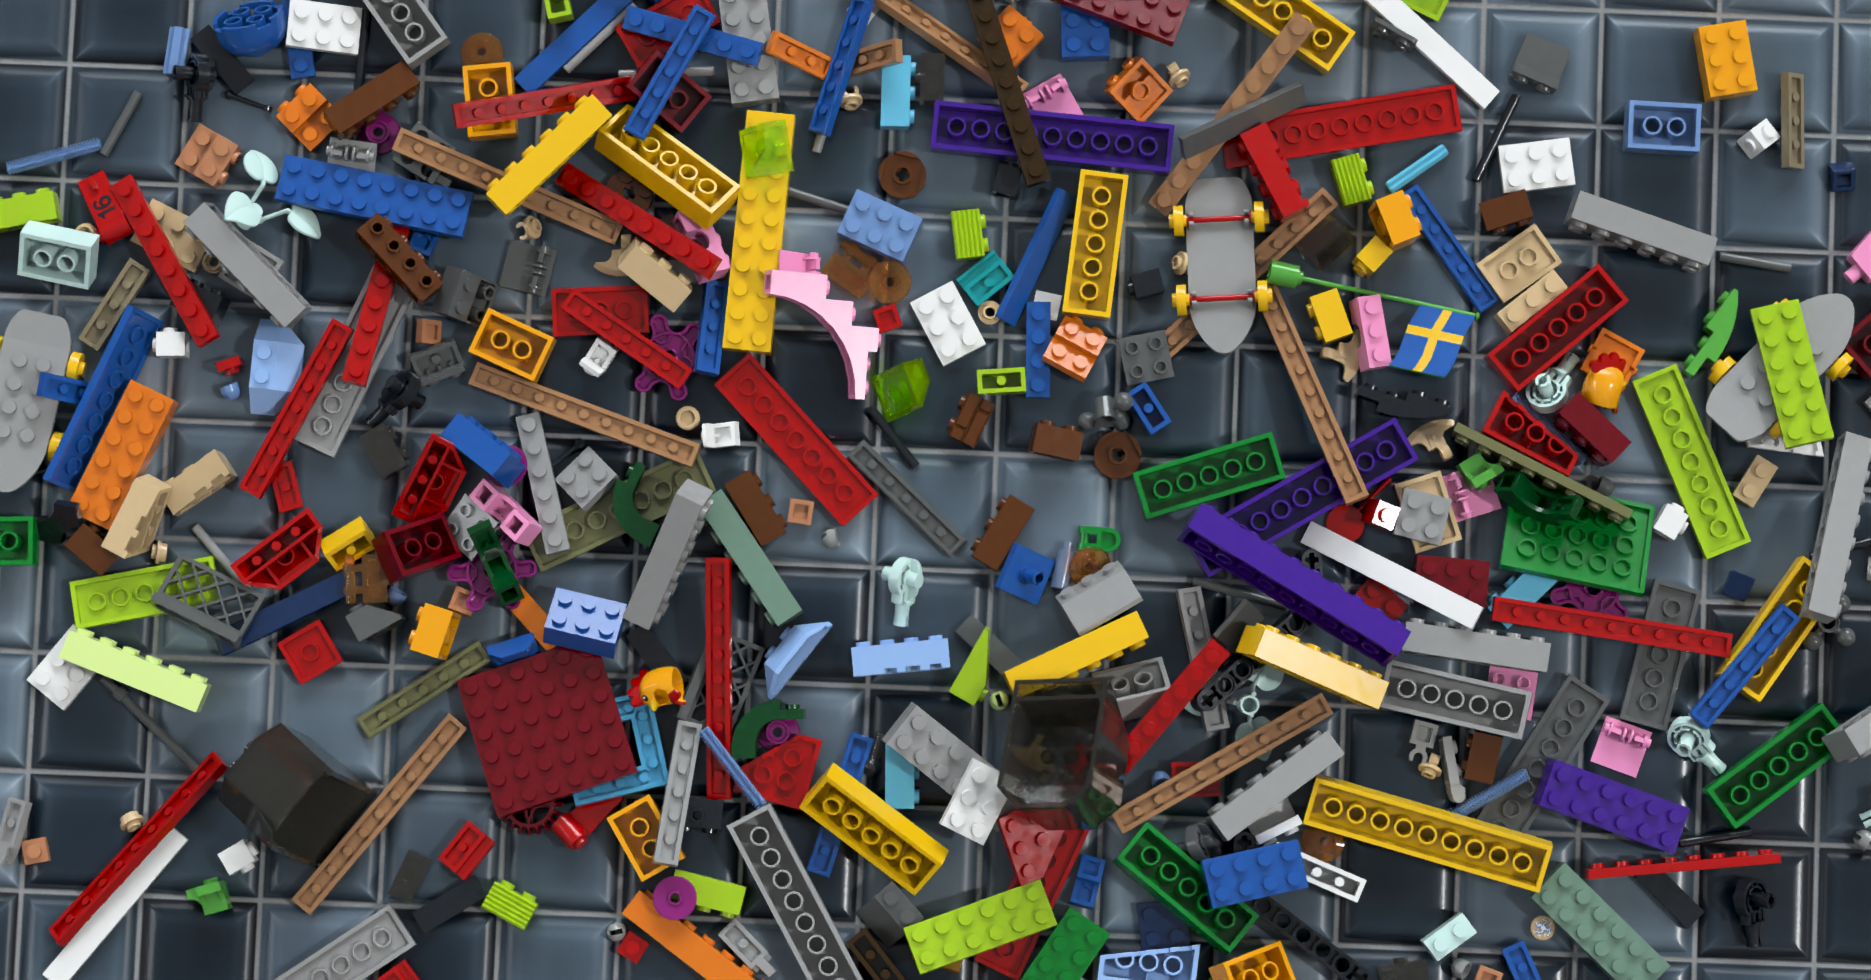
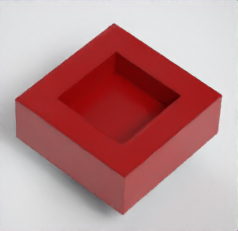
[872,303,903,334]
[215,355,245,376]
[616,930,650,964]

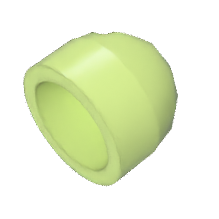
[989,691,1009,711]

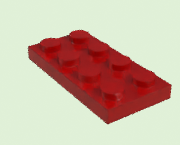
[615,0,721,68]
[551,285,650,338]

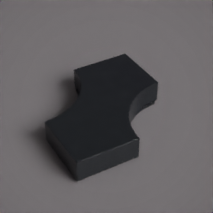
[36,500,83,544]

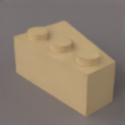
[617,236,692,313]
[165,449,238,517]

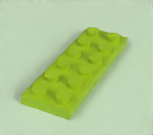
[1750,299,1834,450]
[69,556,220,629]
[903,879,1057,975]

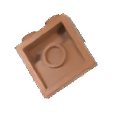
[175,123,242,189]

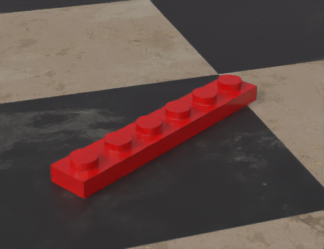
[560,288,693,390]

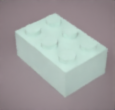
[17,220,100,290]

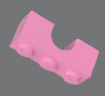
[672,211,731,284]
[1348,294,1392,372]
[469,478,543,546]

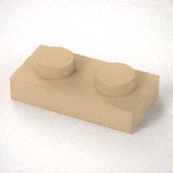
[1732,455,1778,508]

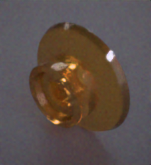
[461,32,504,66]
[868,260,911,303]
[1069,547,1110,584]
[1301,825,1345,863]

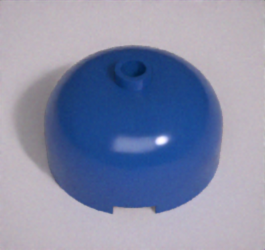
[212,0,287,57]

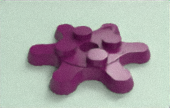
[627,314,705,401]
[447,532,537,612]
[1550,582,1628,617]

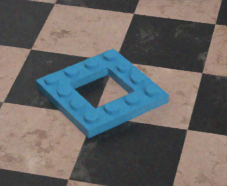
[573,695,668,807]

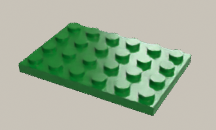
[1499,481,1655,597]

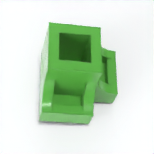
[1456,452,1505,491]
[186,877,233,915]

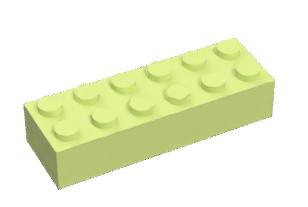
[59,628,212,712]

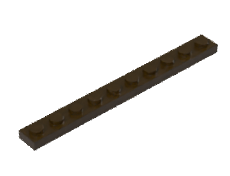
[966,0,1051,188]

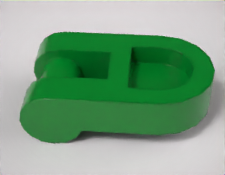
[1076,526,1121,552]

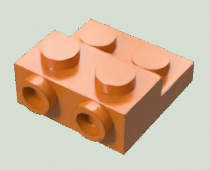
[1104,56,1174,122]
[276,83,333,153]
[1041,315,1108,383]

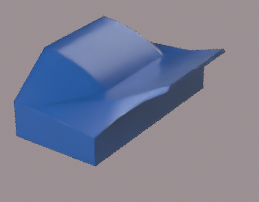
[486,632,540,667]

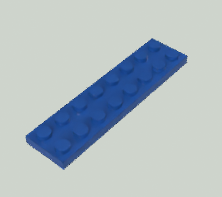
[274,154,474,240]
[43,304,164,492]

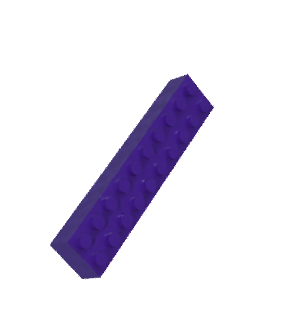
[930,100,1175,177]
[1189,418,1419,579]
[1177,503,1411,667]

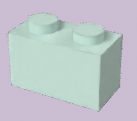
[1420,912,1477,961]

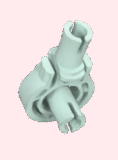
[1526,352,1580,414]
[881,557,924,627]
[1667,716,1727,776]

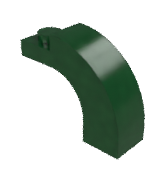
[613,461,661,548]
[1494,471,1585,526]
[467,519,525,608]
[731,699,806,758]

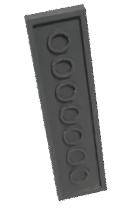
[1476,674,1611,833]

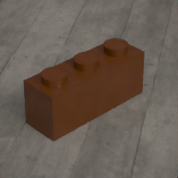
[724,470,788,548]
[970,494,1035,572]

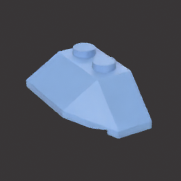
[249,319,305,416]
[764,622,833,700]

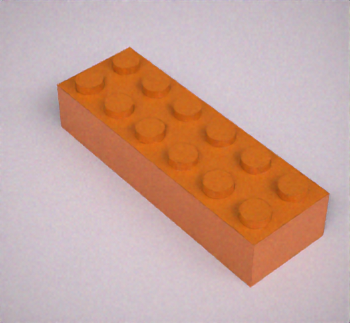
[70,380,179,530]

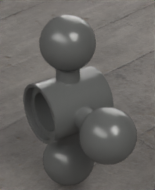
[1078,392,1133,431]
[1802,594,1856,651]

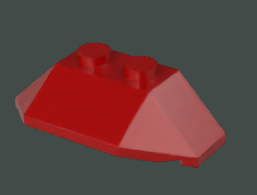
[392,433,467,523]
[230,507,323,590]

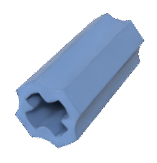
[163,26,191,77]

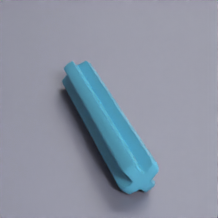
[1385,144,1449,193]

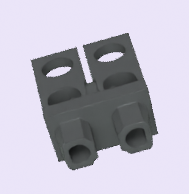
[392,121,458,188]

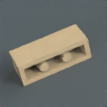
[1493,269,1568,335]

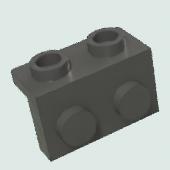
[409,338,466,387]

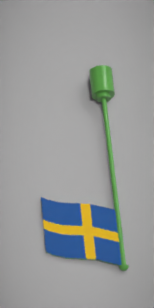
[1266,260,1480,378]

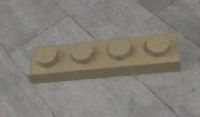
[1780,72,1804,170]
[78,258,152,352]

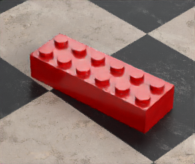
[1483,263,1629,394]

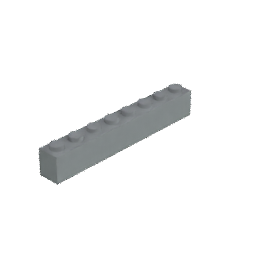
[1800,431,1871,624]

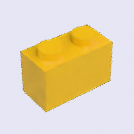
[1351,235,1393,279]
[1305,288,1353,345]
[321,516,375,572]

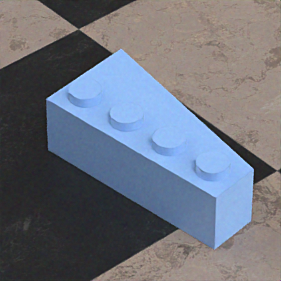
[851,635,950,677]
[1096,944,1200,980]

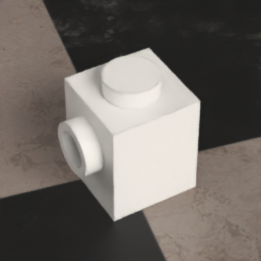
[152,327,190,358]
[1652,502,1689,542]
[217,839,259,875]

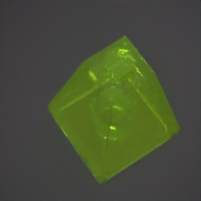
[739,119,794,179]
[871,358,930,422]

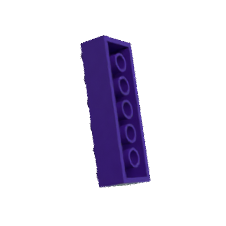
[1532,758,1690,854]

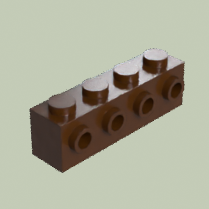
[323,60,420,141]
[355,213,443,308]

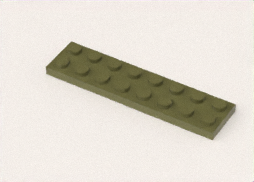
[1451,422,1633,524]
[529,453,717,573]

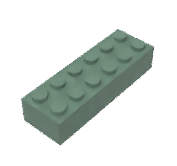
[703,489,803,628]
[1527,862,1670,980]

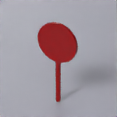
[1326,477,1392,542]

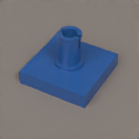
[995,542,1056,606]

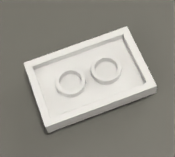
[285,0,362,56]
[1497,137,1576,194]
[910,281,986,367]
[27,624,96,711]
[939,758,1017,845]

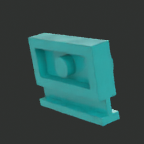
[956,250,1014,308]

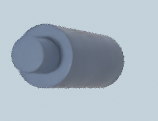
[1050,541,1075,590]

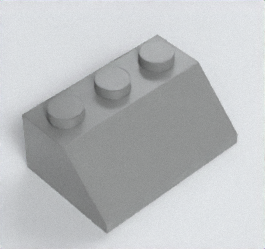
[1055,560,1143,637]
[1091,656,1171,726]

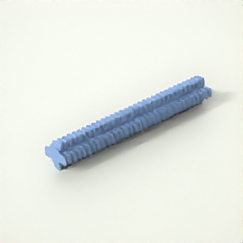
[6,137,102,175]
[698,727,766,810]
[1448,768,1530,816]

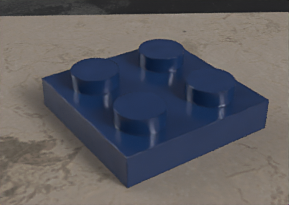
[1136,901,1190,951]

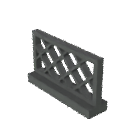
[150,553,266,650]
[674,635,765,731]

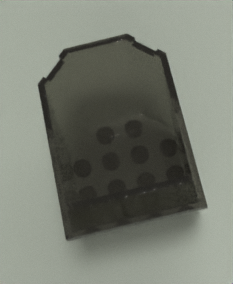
[997,677,1130,830]
[219,723,378,869]

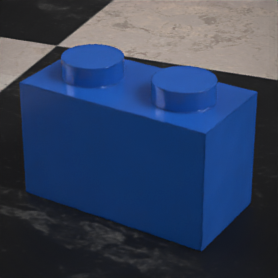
[1128,381,1172,437]

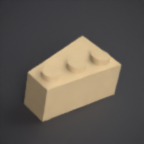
[101,474,173,559]

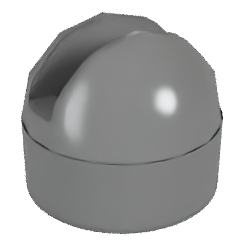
[821,528,840,548]
[1853,830,1871,851]
[607,922,627,942]
[1451,958,1472,980]

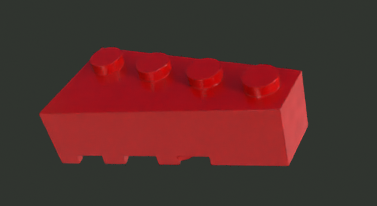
[1236,122,1310,224]
[1479,390,1579,477]

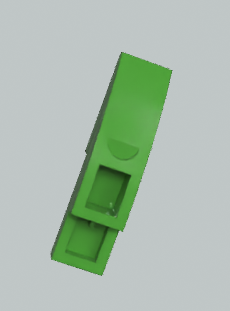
[1681,288,1738,379]

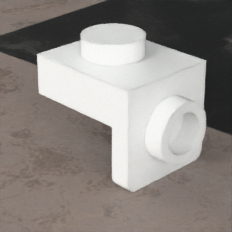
[1737,118,1781,159]
[579,336,620,377]
[701,421,740,449]

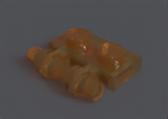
[821,239,884,300]
[342,554,388,604]

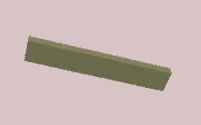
[356,640,491,739]

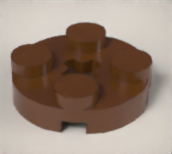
[878,151,926,200]
[606,170,653,211]
[1094,431,1142,479]

